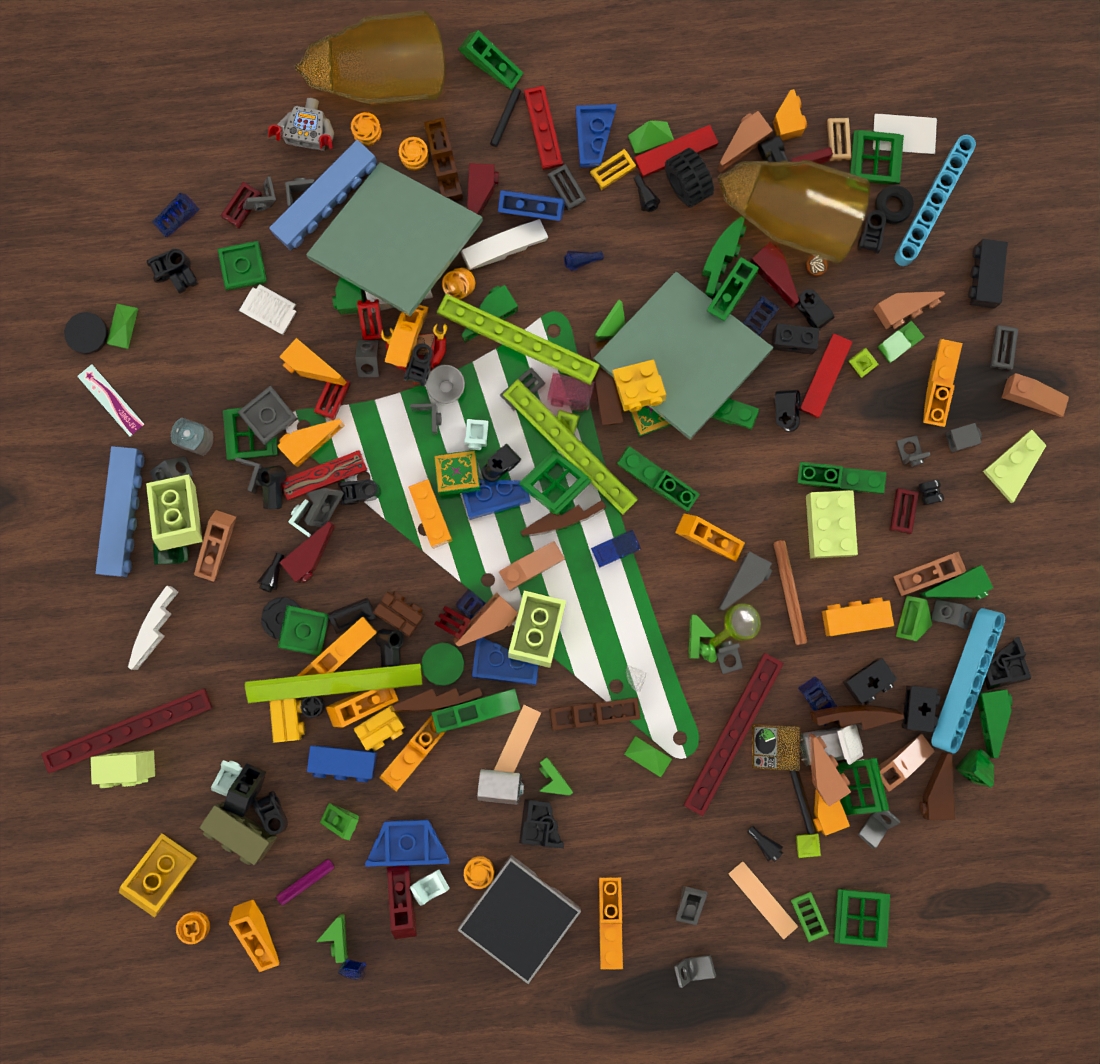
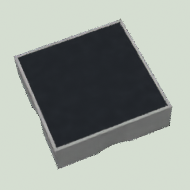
[458,855,581,984]

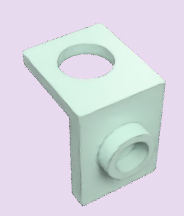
[288,499,312,537]

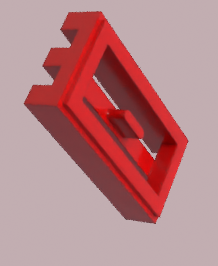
[357,299,384,340]
[314,379,351,420]

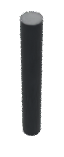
[490,87,521,147]
[790,769,816,834]

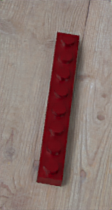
[683,653,784,816]
[41,689,213,774]

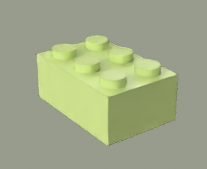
[146,474,203,551]
[806,491,858,559]
[508,591,566,668]
[91,750,155,788]

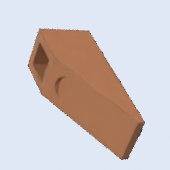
[874,291,945,330]
[809,733,851,806]
[878,734,935,792]

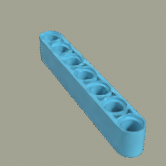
[894,135,976,266]
[932,608,1005,753]

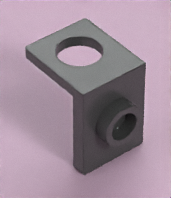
[243,177,276,211]
[285,178,315,208]
[355,340,379,377]
[410,403,442,435]
[896,436,931,466]
[150,457,193,482]
[235,457,264,494]
[931,600,973,630]
[715,640,743,674]
[858,810,901,849]
[674,955,716,988]

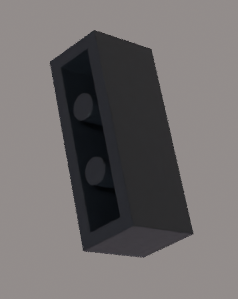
[968,239,1008,308]

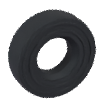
[875,185,914,224]

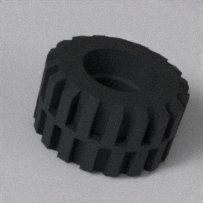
[665,148,714,208]

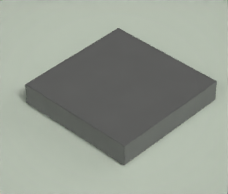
[238,385,298,445]

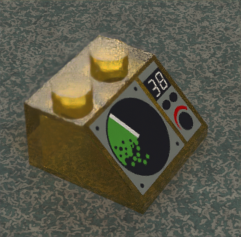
[752,725,800,771]

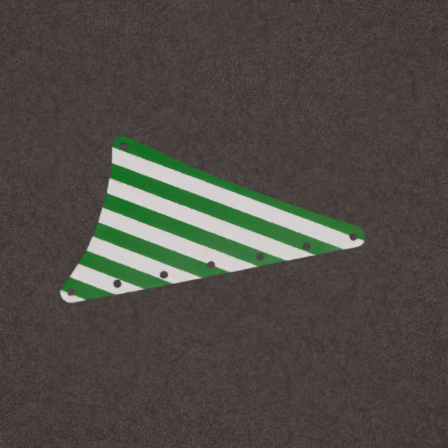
[286,311,699,759]

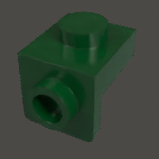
[153,543,189,565]

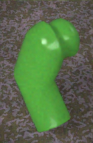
[700,644,717,663]

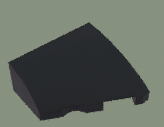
[985,637,1032,690]
[519,799,564,849]

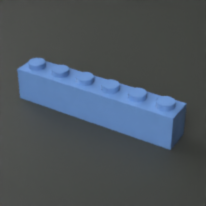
[269,140,378,251]
[95,446,145,577]

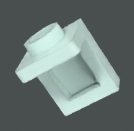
[464,419,489,450]
[211,760,243,796]
[410,870,450,906]

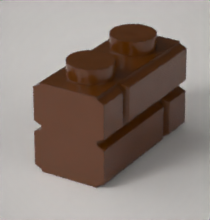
[373,591,425,637]

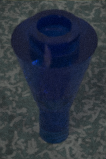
[564,251,604,271]

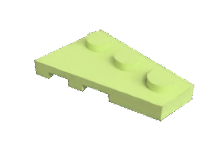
[983,430,1046,503]

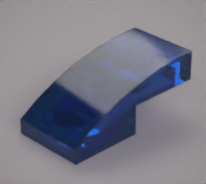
[591,530,641,568]

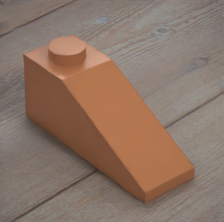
[717,111,773,173]
[1002,373,1069,417]
[194,510,236,582]
[499,541,565,591]
[893,552,966,596]
[453,592,518,647]

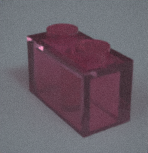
[547,373,594,412]

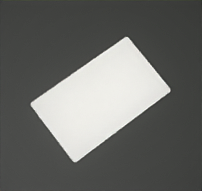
[873,114,937,154]

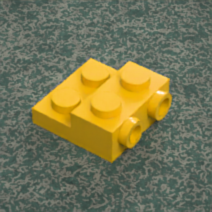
[612,359,666,412]

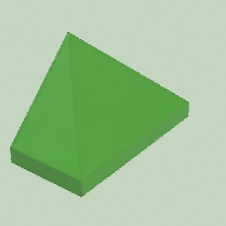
[628,121,674,155]
[595,300,625,341]
[107,304,138,349]
[896,596,932,641]
[624,736,672,777]

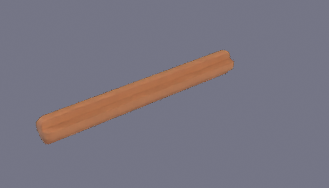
[773,540,807,645]

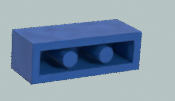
[498,190,565,221]
[307,745,377,782]

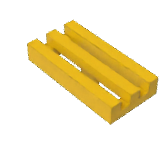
[590,149,636,190]

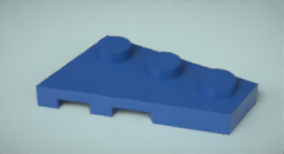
[575,104,617,167]
[462,479,531,520]
[472,637,538,685]

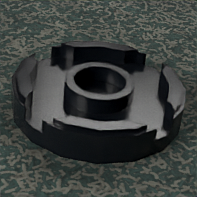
[64,312,108,355]
[261,597,302,640]

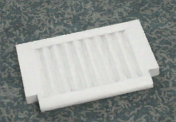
[239,284,297,335]
[837,724,863,765]

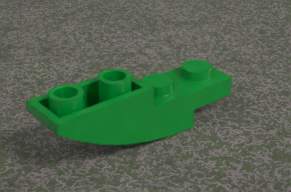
[701,217,747,299]
[711,398,759,430]
[616,446,700,512]
[797,462,887,494]
[431,688,520,733]

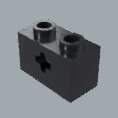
[772,323,819,355]
[843,658,897,705]
[902,685,940,732]
[223,763,266,817]

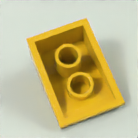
[119,833,197,917]

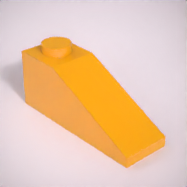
[280,338,347,386]
[277,419,345,468]
[675,514,745,562]
[326,688,399,727]
[813,790,850,836]
[229,900,280,972]

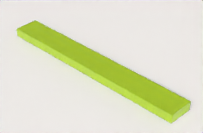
[437,294,600,385]
[503,379,638,515]
[245,664,422,703]

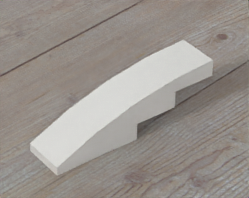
[461,219,548,270]
[128,586,178,670]

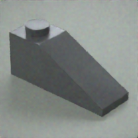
[718,551,773,611]

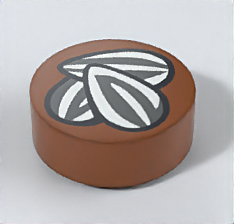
[805,255,828,277]

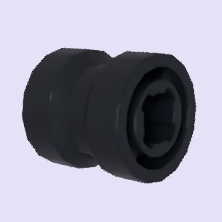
[169,266,199,294]
[918,480,945,505]
[300,696,325,718]

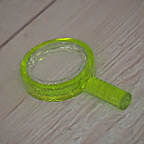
[709,603,761,647]

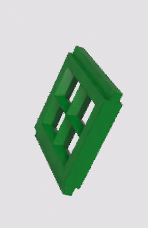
[849,130,904,185]
[223,408,278,461]
[519,450,592,515]
[836,758,889,815]
[834,889,890,947]

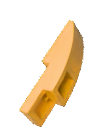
[385,305,429,367]
[923,339,963,427]
[297,617,377,676]
[380,710,446,792]
[599,878,623,969]

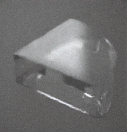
[626,665,647,693]

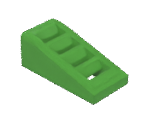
[791,892,829,943]

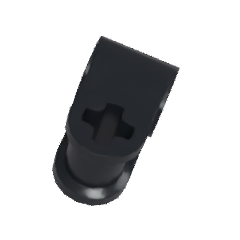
[857,210,886,254]
[146,248,191,283]
[796,289,834,330]
[404,343,434,387]
[775,390,801,432]
[481,444,522,482]
[338,479,381,505]
[253,791,288,835]

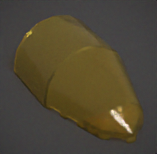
[295,10,445,105]
[718,160,870,264]

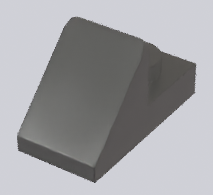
[304,488,344,527]
[676,886,707,925]

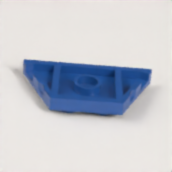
[365,819,450,867]

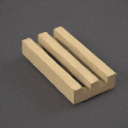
[827,118,851,161]

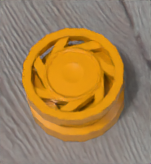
[351,112,382,146]
[399,137,429,171]
[442,267,476,299]
[464,856,495,889]
[176,911,210,944]

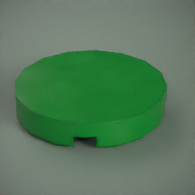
[421,643,464,686]

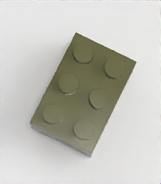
[199,801,278,865]

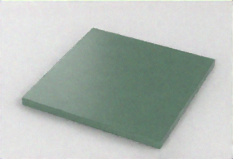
[306,162,483,316]
[593,272,773,440]

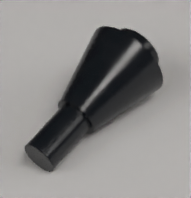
[633,175,660,212]
[257,553,284,593]
[747,826,783,862]

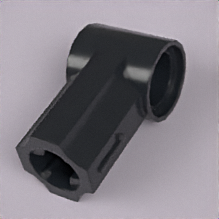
[758,135,793,180]
[257,465,286,509]
[375,629,404,668]

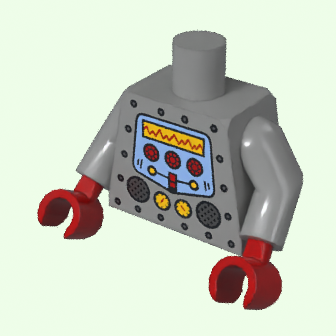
[268,98,334,151]

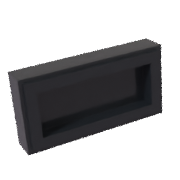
[328,597,376,634]

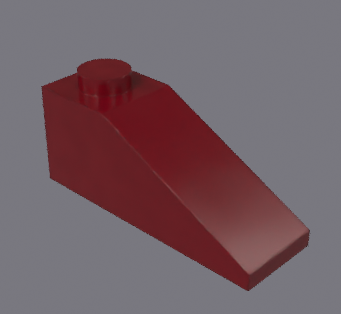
[467,163,499,216]
[750,242,799,309]
[279,521,335,583]
[387,865,417,939]

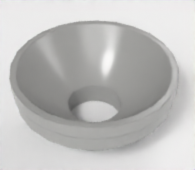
[426,365,465,404]

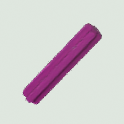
[276,859,334,905]

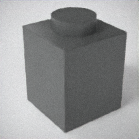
[945,423,982,453]

